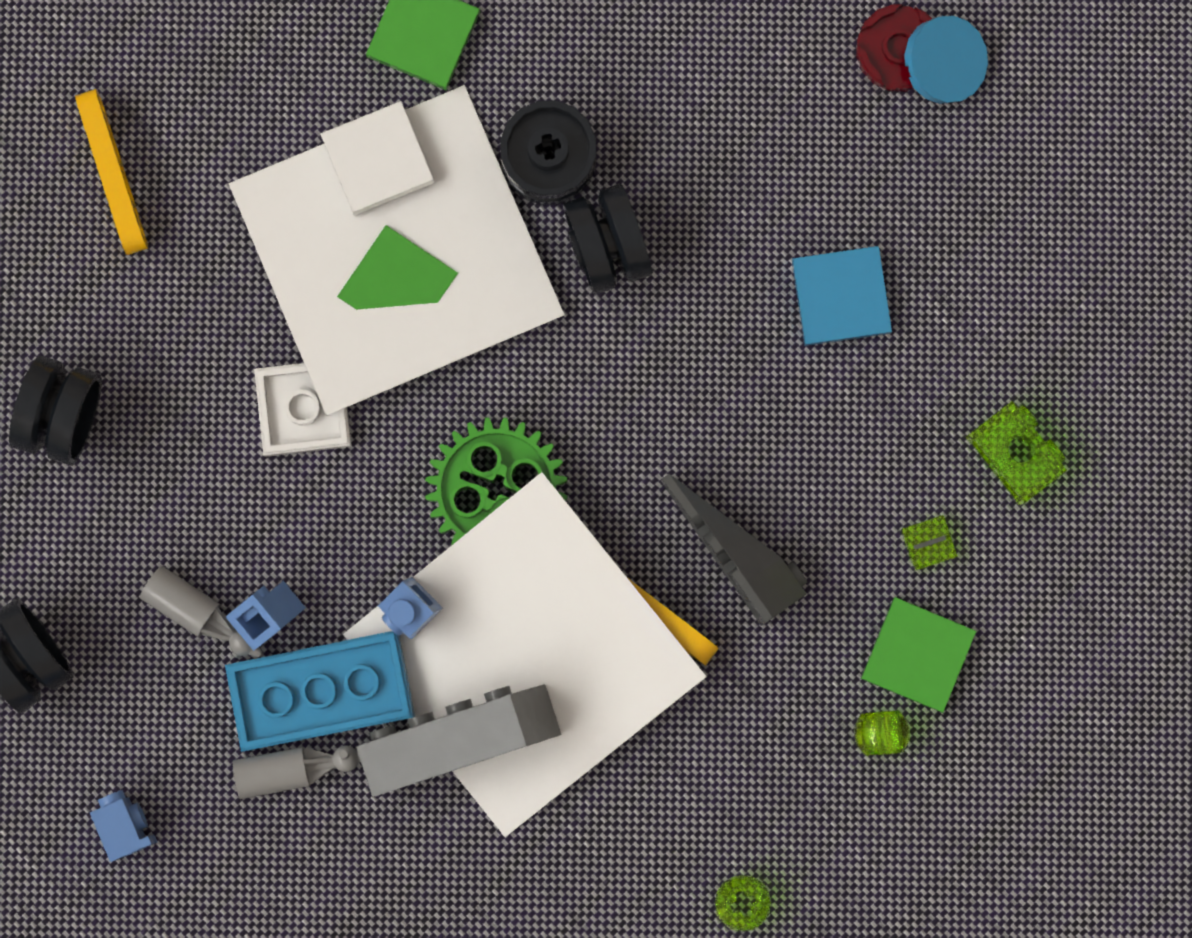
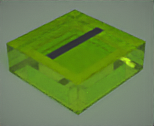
[900,515,958,571]

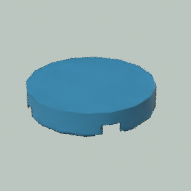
[904,16,988,104]

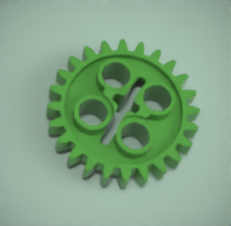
[425,417,568,545]

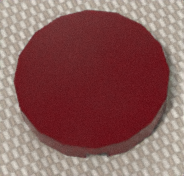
[856,4,932,92]

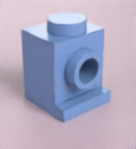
[378,577,443,639]
[226,581,306,651]
[90,790,158,862]

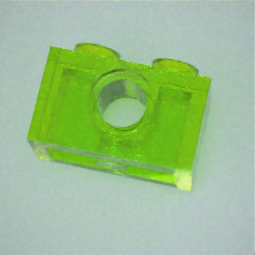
[966,401,1067,506]

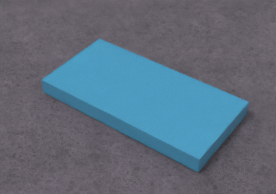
[225,631,415,752]

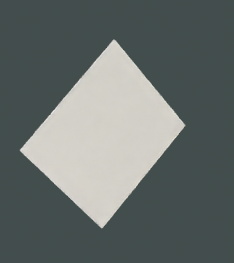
[228,85,565,416]
[343,472,707,837]

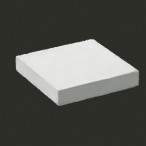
[320,101,435,216]
[254,363,352,457]

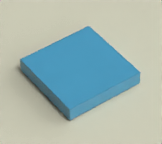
[792,246,892,346]

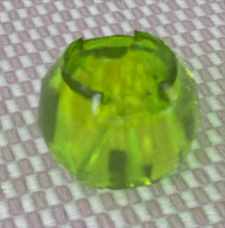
[854,710,910,756]
[715,875,771,932]

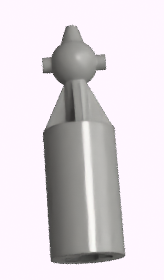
[140,566,263,658]
[233,746,361,800]

